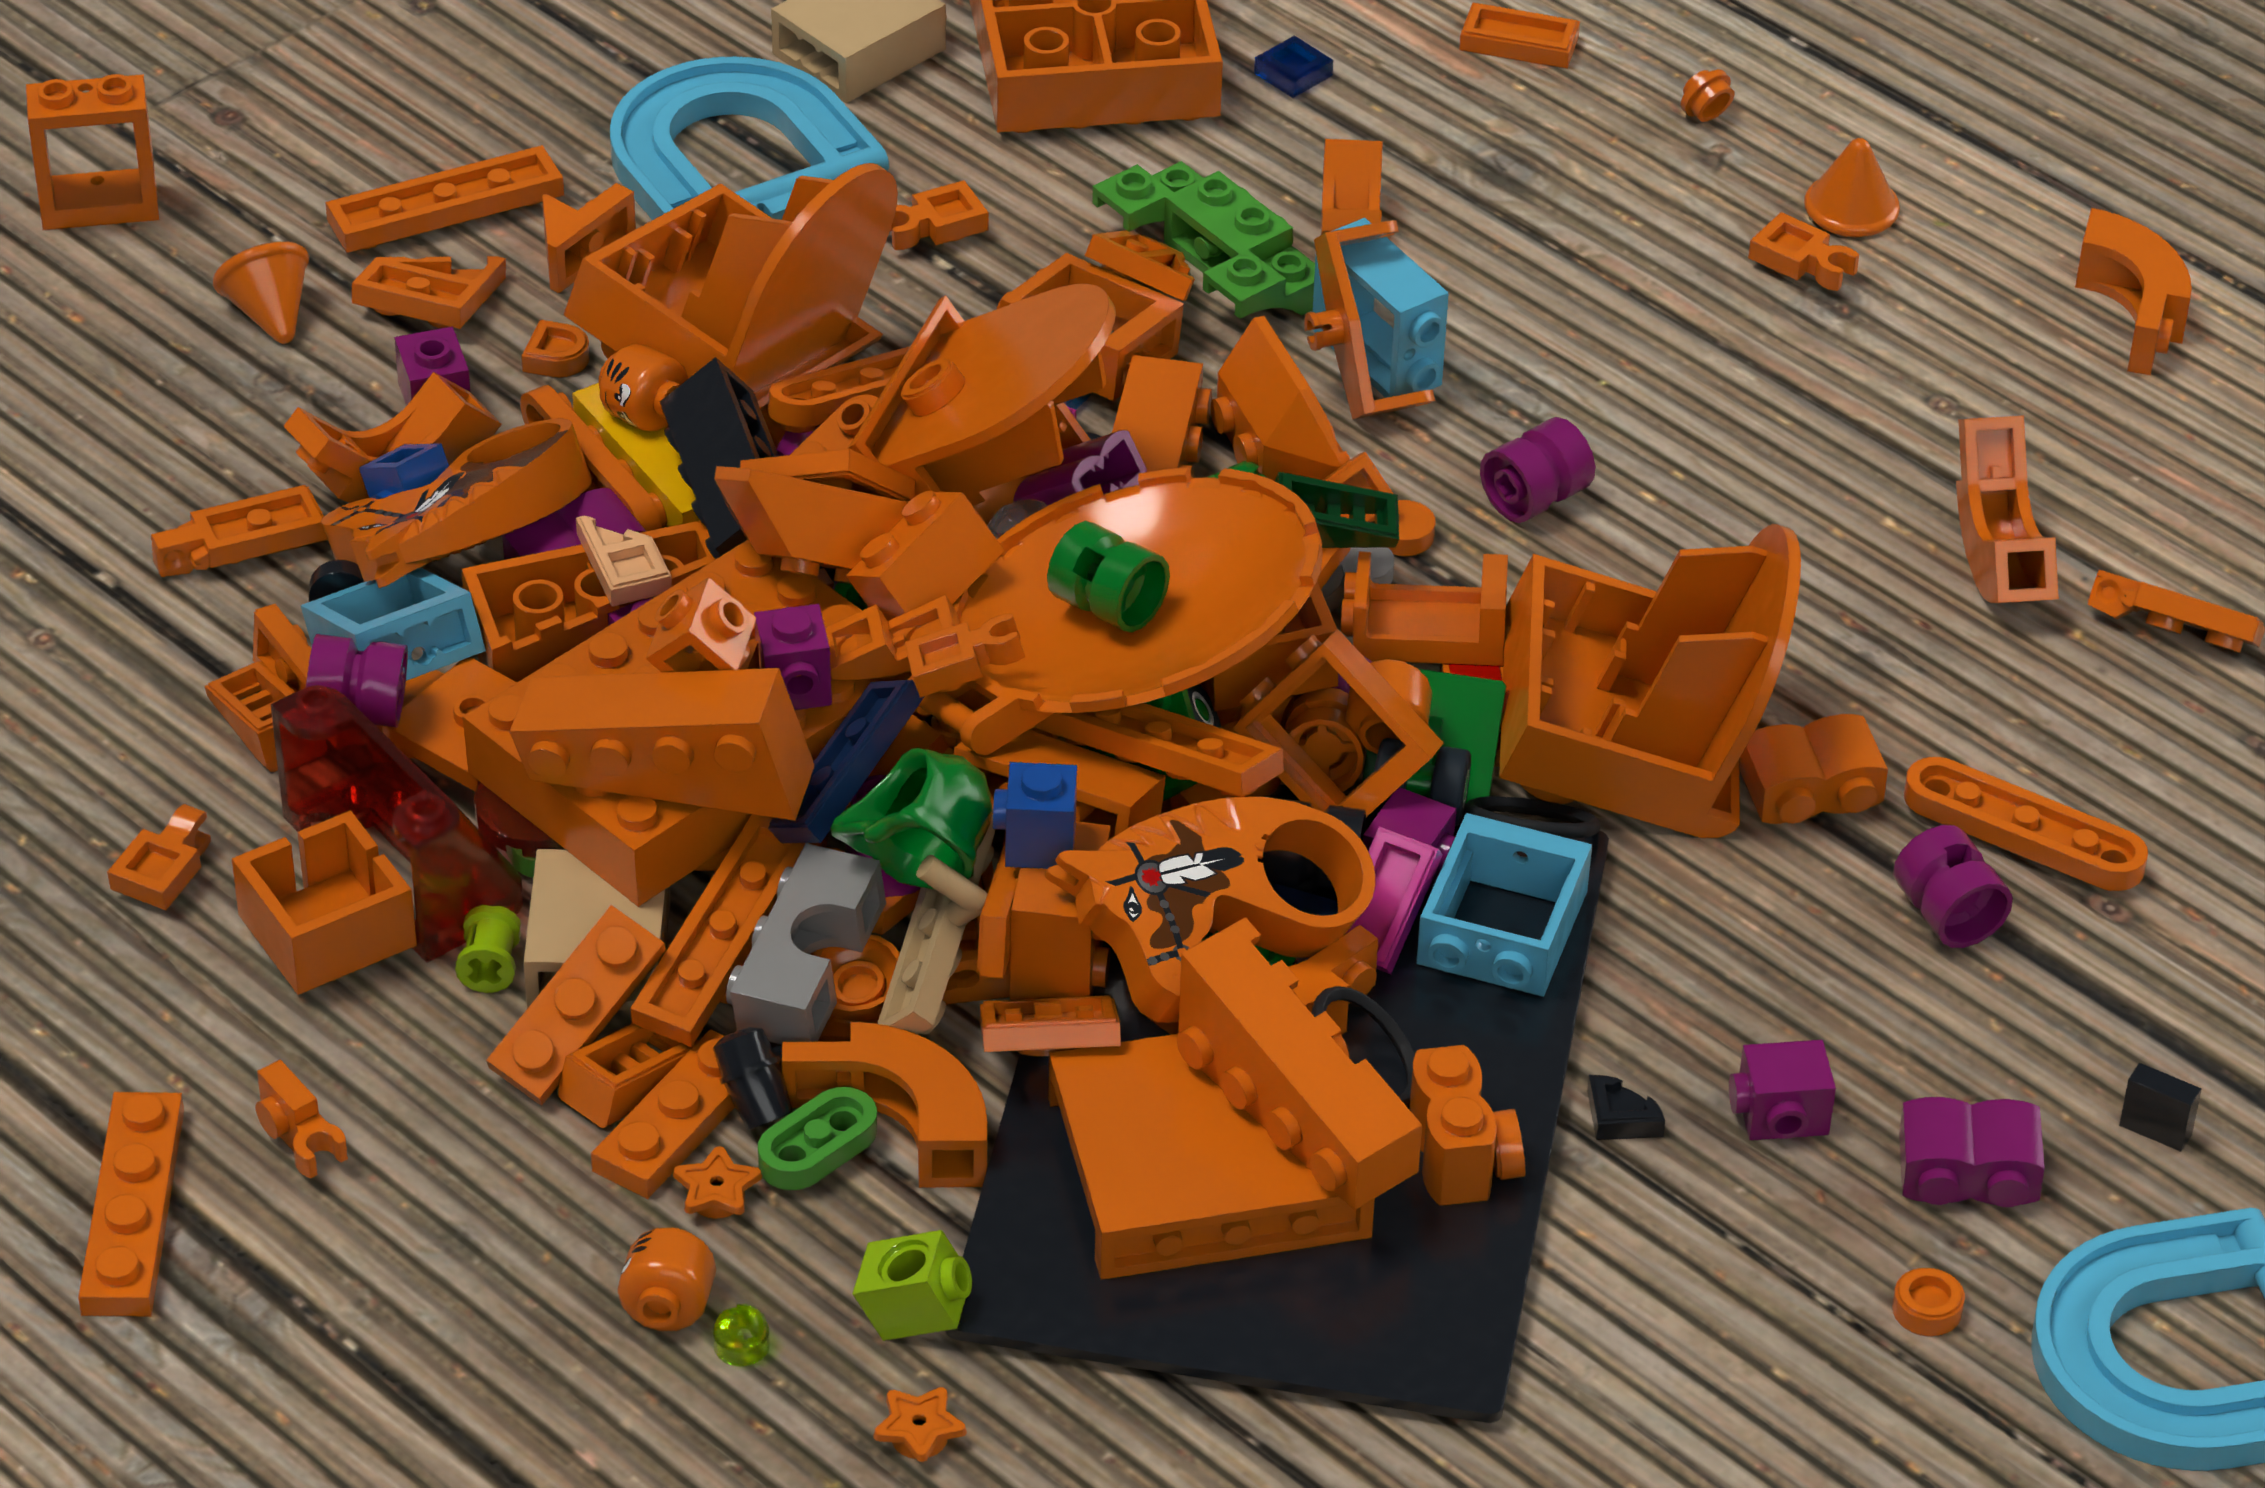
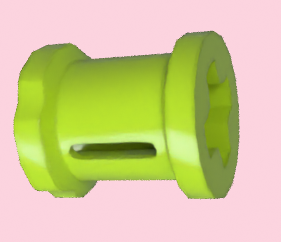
[455,905,521,993]

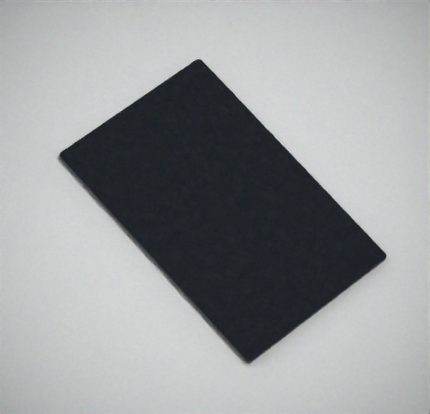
[945,784,1609,1423]

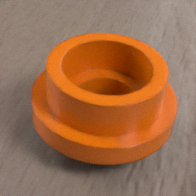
[1680,69,1735,122]

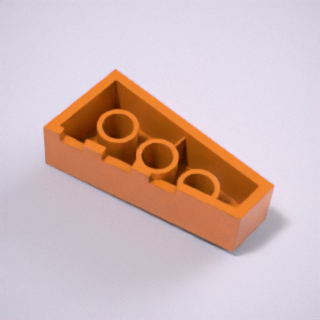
[461,520,716,682]
[509,668,815,821]
[1177,917,1422,1210]

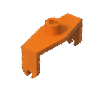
[1304,220,1435,419]

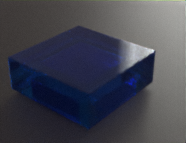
[1254,35,1334,98]

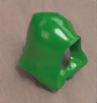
[831,748,993,890]

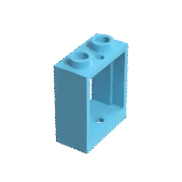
[1313,218,1449,398]
[300,567,486,681]
[1417,813,1592,997]

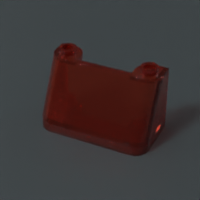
[271,685,523,963]

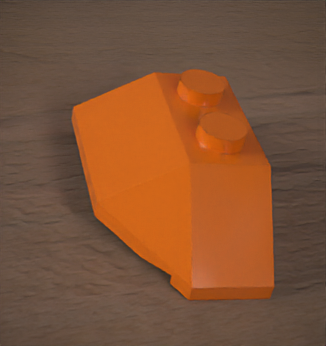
[1210,316,1351,481]
[714,466,908,585]

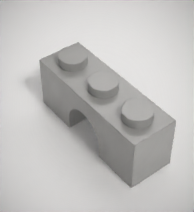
[726,843,886,1045]

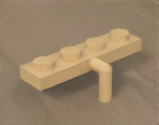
[877,814,996,1035]

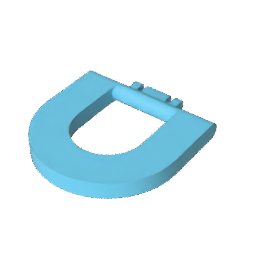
[610,56,889,220]
[2031,1208,2265,1471]

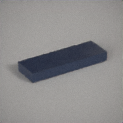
[768,680,925,843]

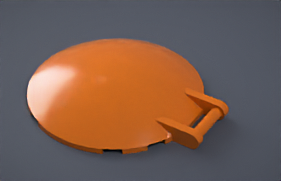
[907,467,1323,755]

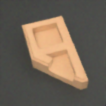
[576,515,672,607]

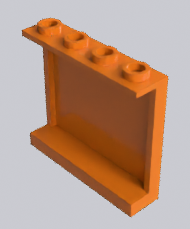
[1048,1034,1375,1280]

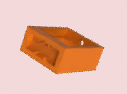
[26,74,159,230]
[996,253,1184,401]
[1232,629,1444,817]

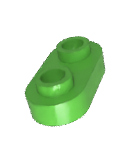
[758,1087,877,1190]

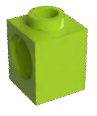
[852,1230,972,1341]

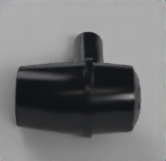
[713,1027,793,1130]

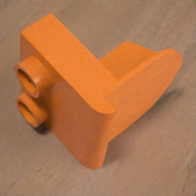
[564,163,898,411]
[848,284,1116,539]
[1499,524,1801,838]

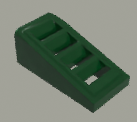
[1275,472,1399,548]

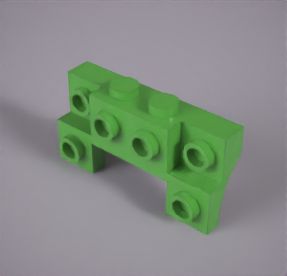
[1092,161,1315,319]

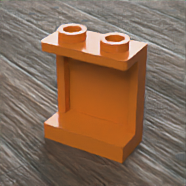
[1341,551,1508,666]

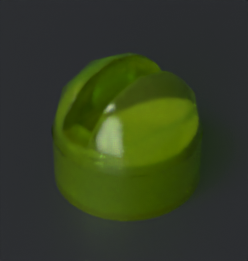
[713,1304,770,1366]

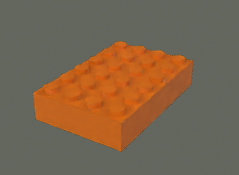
[969,0,1223,133]
[463,540,931,907]

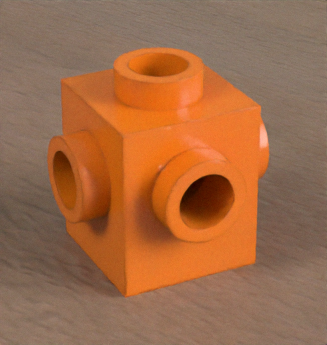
[646,577,756,672]

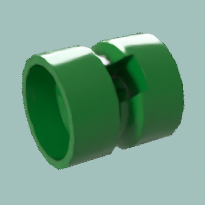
[1047,521,1170,632]

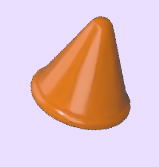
[1804,138,1900,237]
[213,242,309,344]

